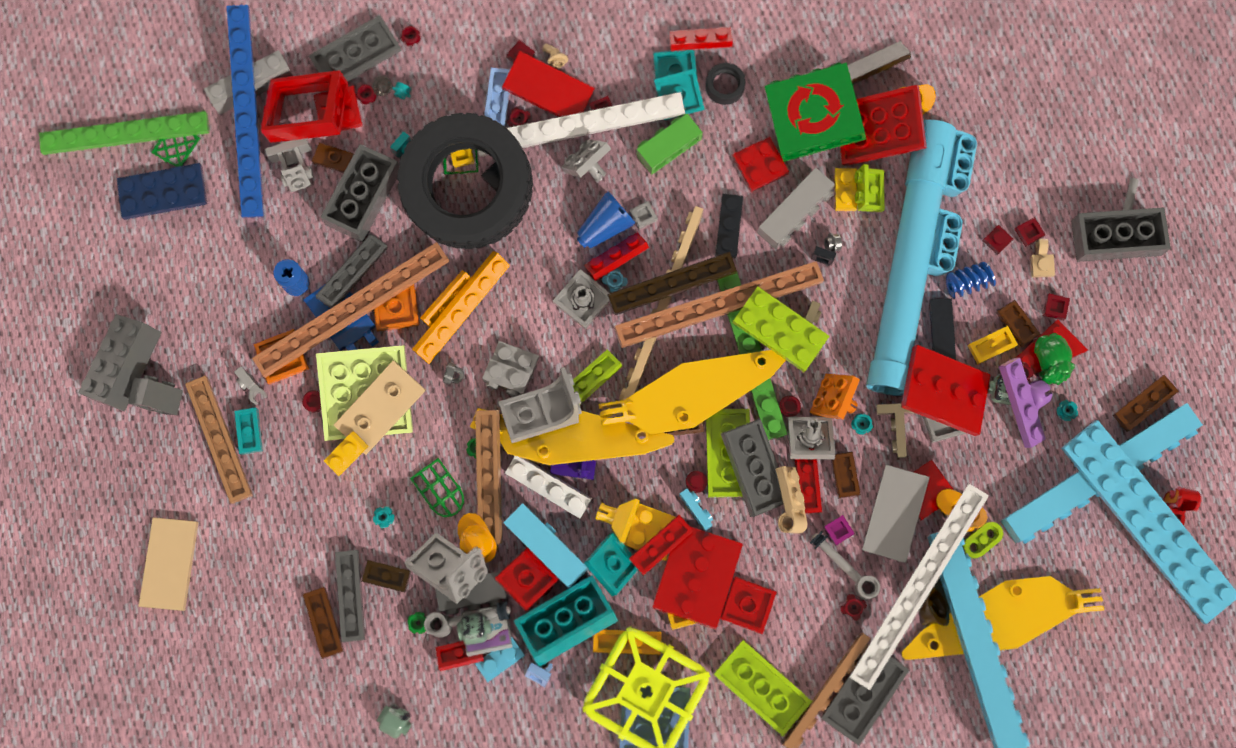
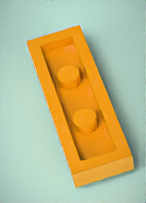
[420,270,471,328]
[593,630,661,655]

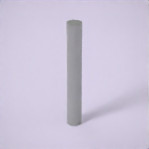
[1123,178,1139,210]

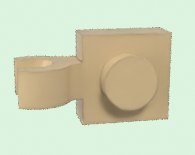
[1030,239,1055,277]

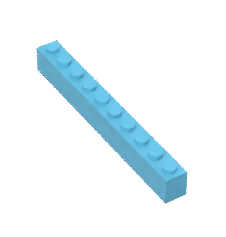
[1001,403,1203,544]
[927,532,1030,748]

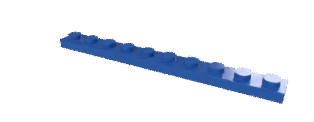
[226,5,264,218]

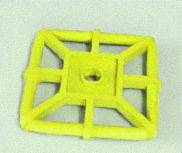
[582,627,711,748]

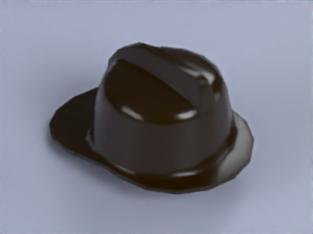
[918,577,949,626]

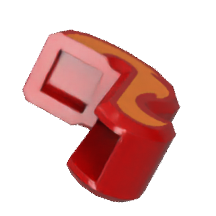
[1163,487,1202,526]

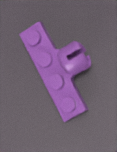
[999,358,1053,448]

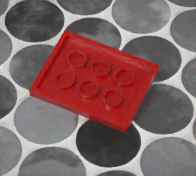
[840,85,927,166]
[901,345,991,436]
[652,526,743,630]

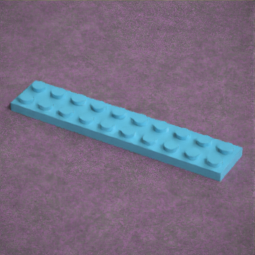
[1061,420,1236,624]

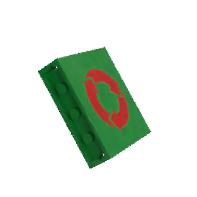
[764,62,866,162]

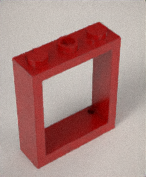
[261,70,348,143]

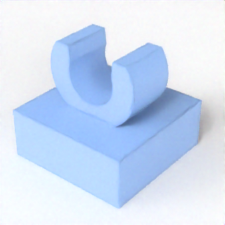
[525,663,553,687]

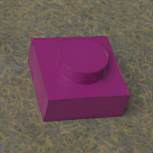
[823,515,855,546]

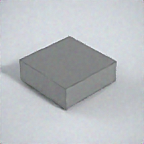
[629,201,658,230]

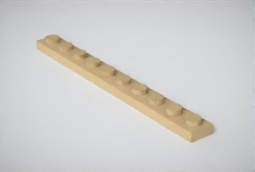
[619,206,703,400]

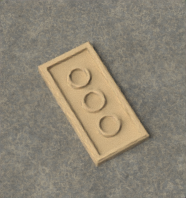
[139,518,199,611]

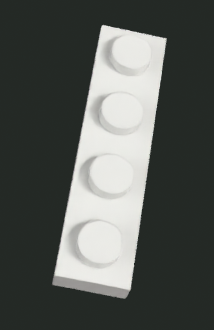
[505,456,592,518]

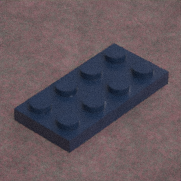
[117,163,208,220]

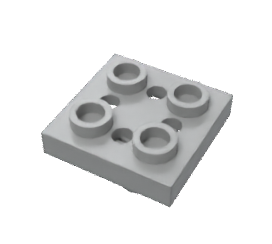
[561,139,611,182]
[553,269,610,330]
[787,417,835,459]

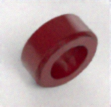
[302,390,322,413]

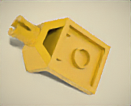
[596,499,675,561]

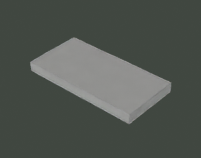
[862,465,929,563]

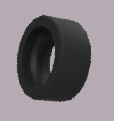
[705,62,746,105]

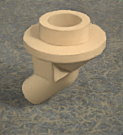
[543,44,568,68]

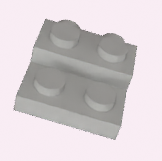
[482,341,539,397]

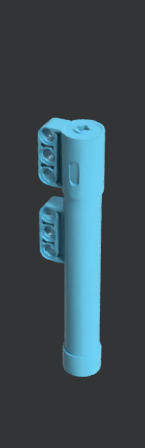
[866,120,977,396]

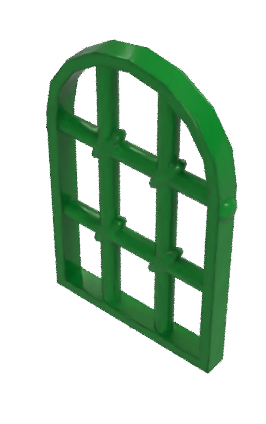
[410,458,464,517]

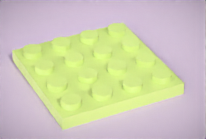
[316,345,413,441]

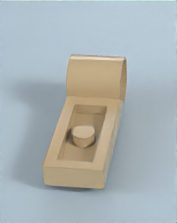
[776,466,807,534]

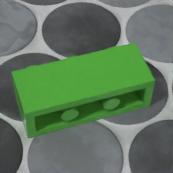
[637,113,703,175]

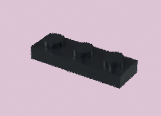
[715,193,743,258]

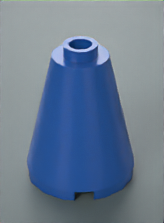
[576,191,636,249]

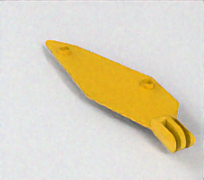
[598,350,786,435]
[470,408,674,465]
[902,576,1105,660]

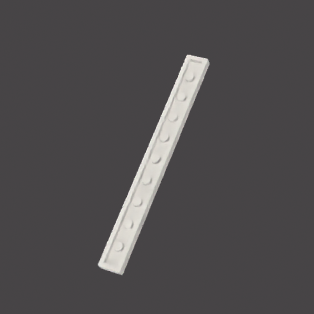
[478,92,685,157]
[850,484,989,690]

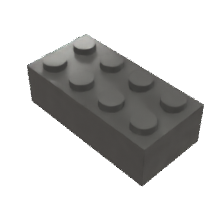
[320,144,400,242]
[1071,207,1171,262]
[78,314,162,412]

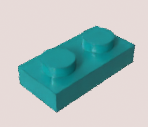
[234,408,263,455]

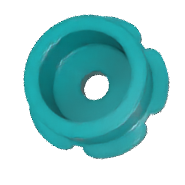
[392,82,412,100]
[1056,400,1078,421]
[851,413,873,435]
[373,506,395,528]

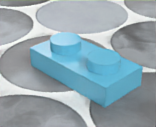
[679,489,713,531]
[475,637,525,682]

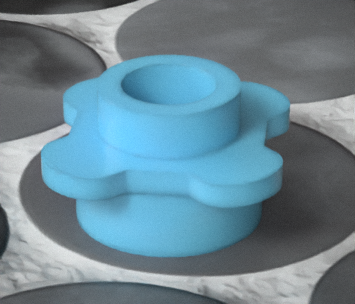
[602,268,628,293]

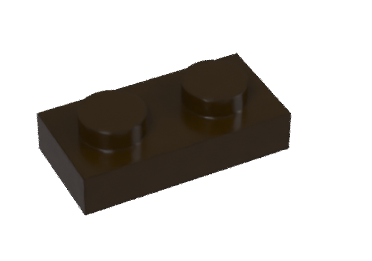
[361,560,412,593]

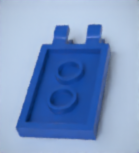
[303,285,379,351]

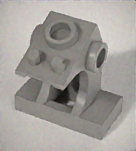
[265,139,313,192]

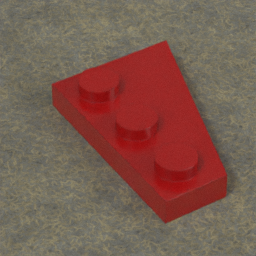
[1015,319,1089,375]

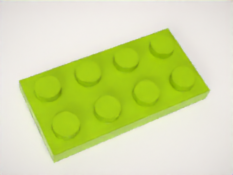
[732,286,830,372]
[706,409,750,498]
[713,640,813,736]

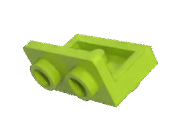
[855,164,885,213]

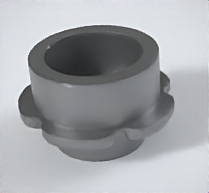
[824,233,842,253]

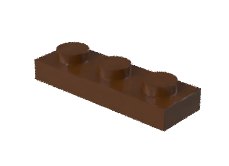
[1112,375,1179,432]
[303,587,345,659]

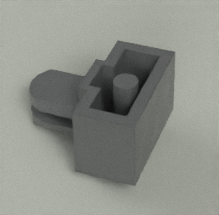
[128,375,183,415]

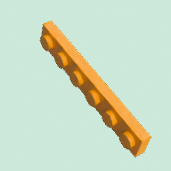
[411,251,510,364]

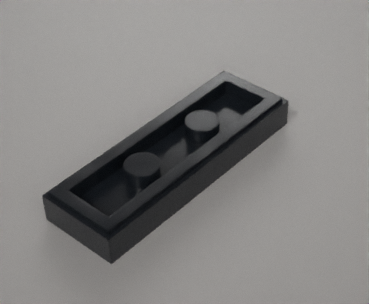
[929,298,956,360]

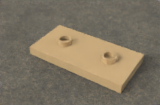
[334,360,426,455]

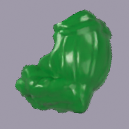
[1034,333,1075,385]

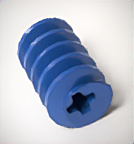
[273,259,310,296]
[946,261,996,299]

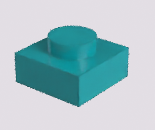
[390,131,412,159]

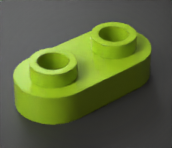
[962,522,1003,559]

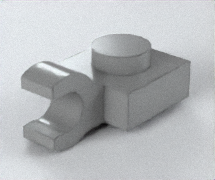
[234,367,268,405]

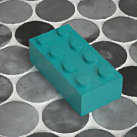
[514,575,618,667]

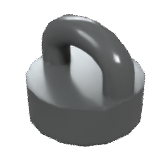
[442,362,464,385]

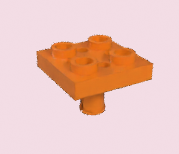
[809,373,860,420]

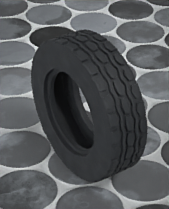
[397,113,533,249]

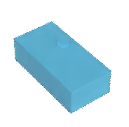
[503,503,588,588]

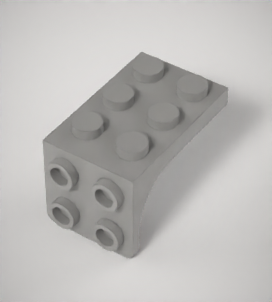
[498,367,582,443]
[405,533,488,604]

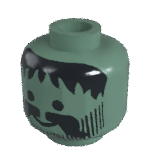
[987,375,1011,405]
[457,613,492,645]
[377,704,412,739]

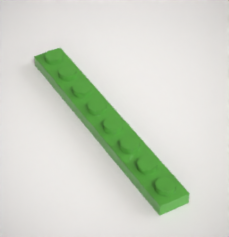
[39,111,209,155]
[717,272,788,441]

